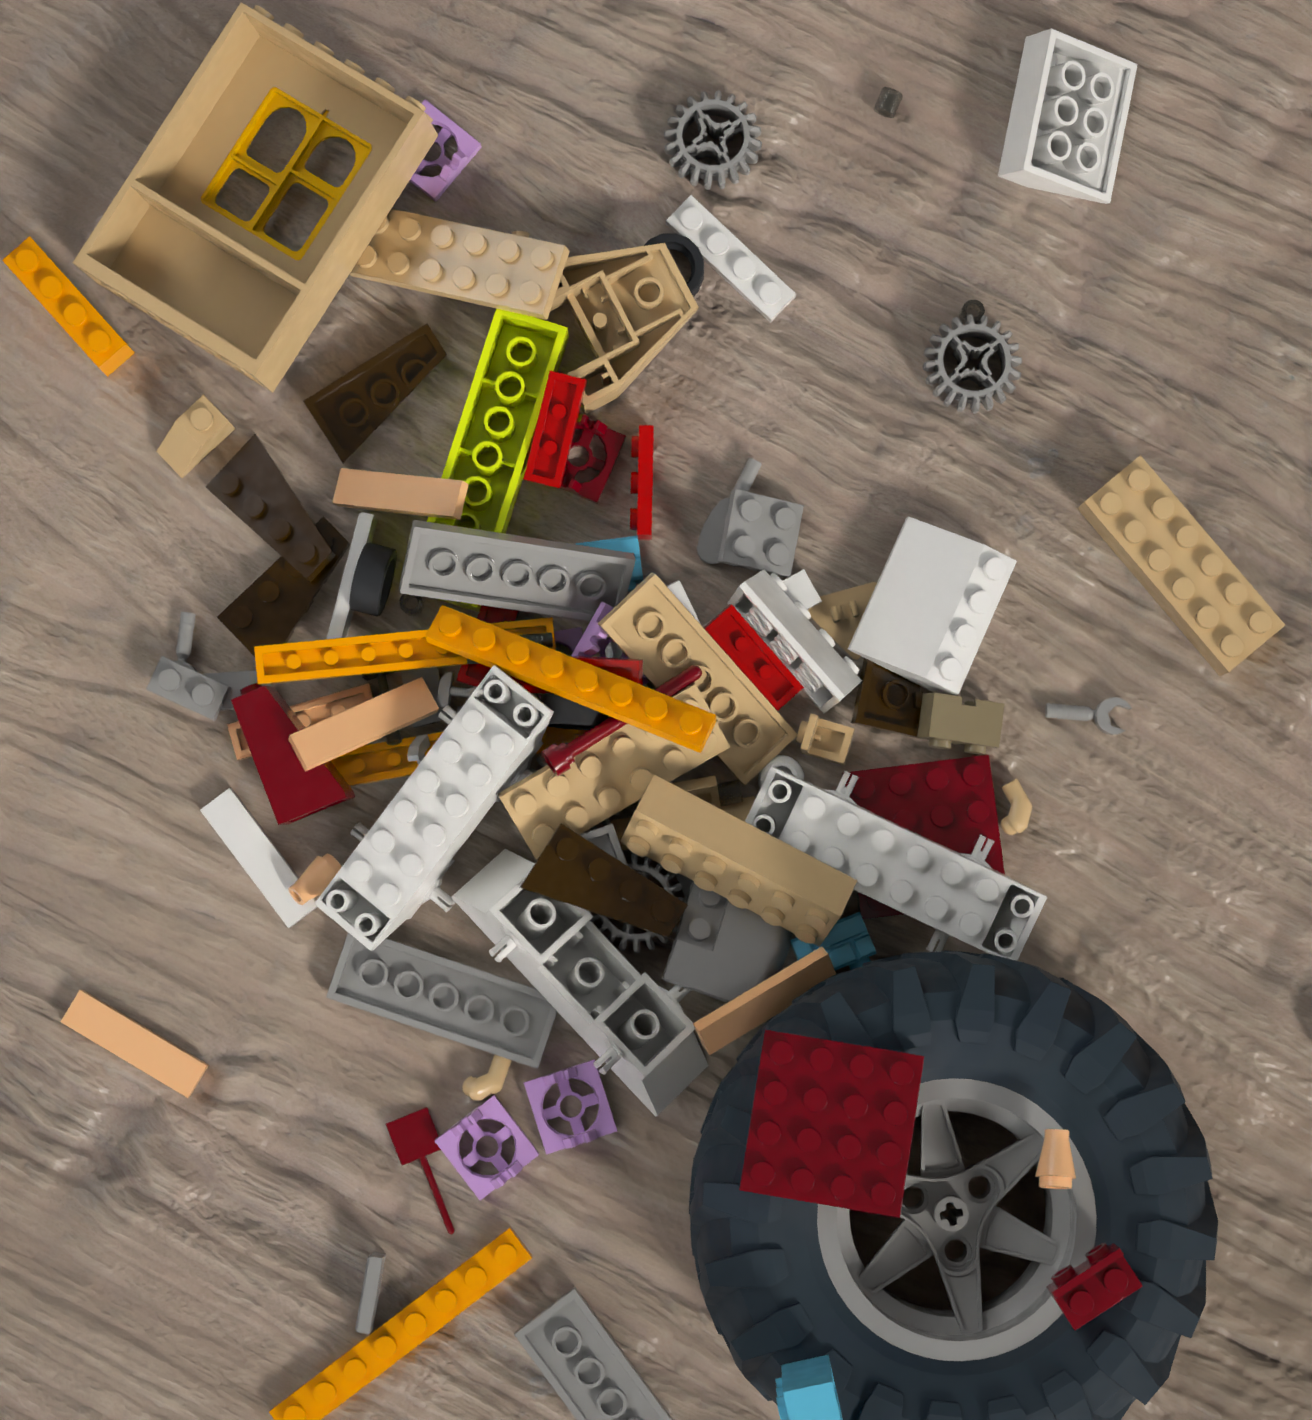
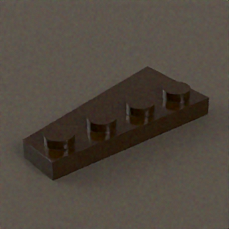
[217,516,350,657]
[519,823,688,937]

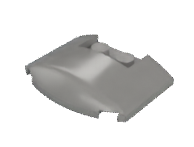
[662,881,793,1003]

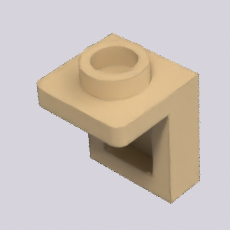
[796,713,855,765]

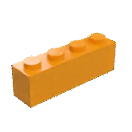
[2,236,135,377]

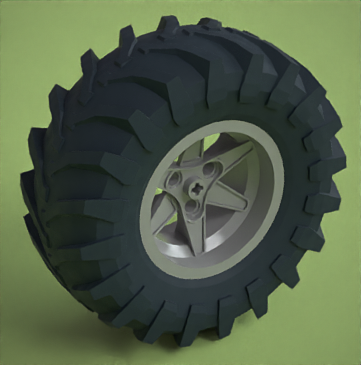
[689,950,1218,1420]

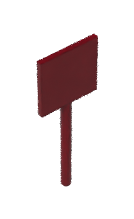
[386,1107,455,1234]

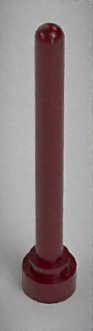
[541,665,702,777]

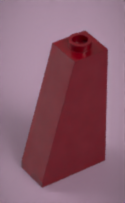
[231,683,355,825]

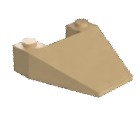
[536,243,699,415]

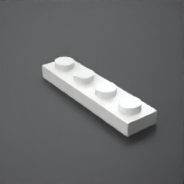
[666,195,796,323]

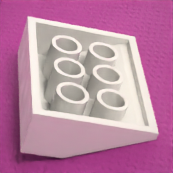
[998,28,1138,204]
[848,516,1017,695]
[727,569,862,714]

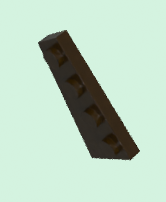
[303,324,447,464]
[206,434,336,582]
[851,658,923,739]

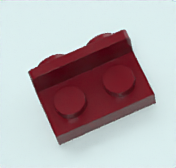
[1046,1243,1143,1330]

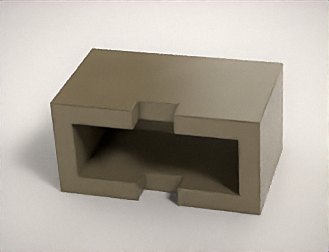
[917,692,1005,755]

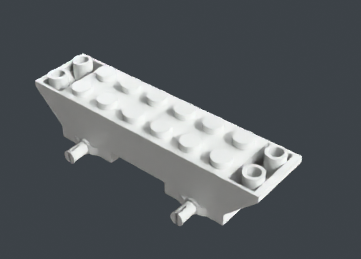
[314,665,554,951]
[745,766,1047,961]
[451,849,708,1117]

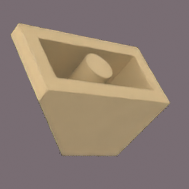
[156,394,235,478]

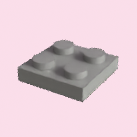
[717,489,804,578]

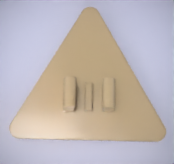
[808,582,877,660]

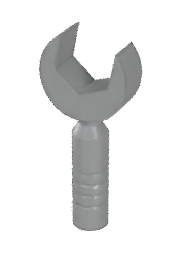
[174,612,197,672]
[1045,697,1132,735]

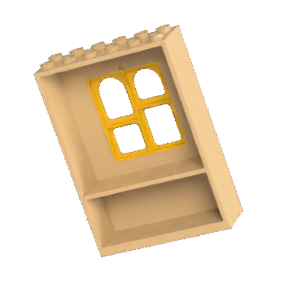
[73,2,438,393]

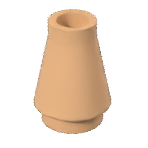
[288,853,342,905]
[1035,1129,1076,1189]

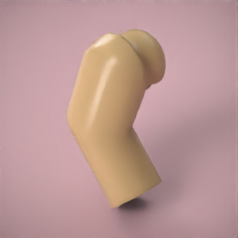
[1001,779,1032,835]
[462,1054,512,1101]

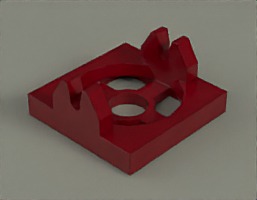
[560,414,626,504]

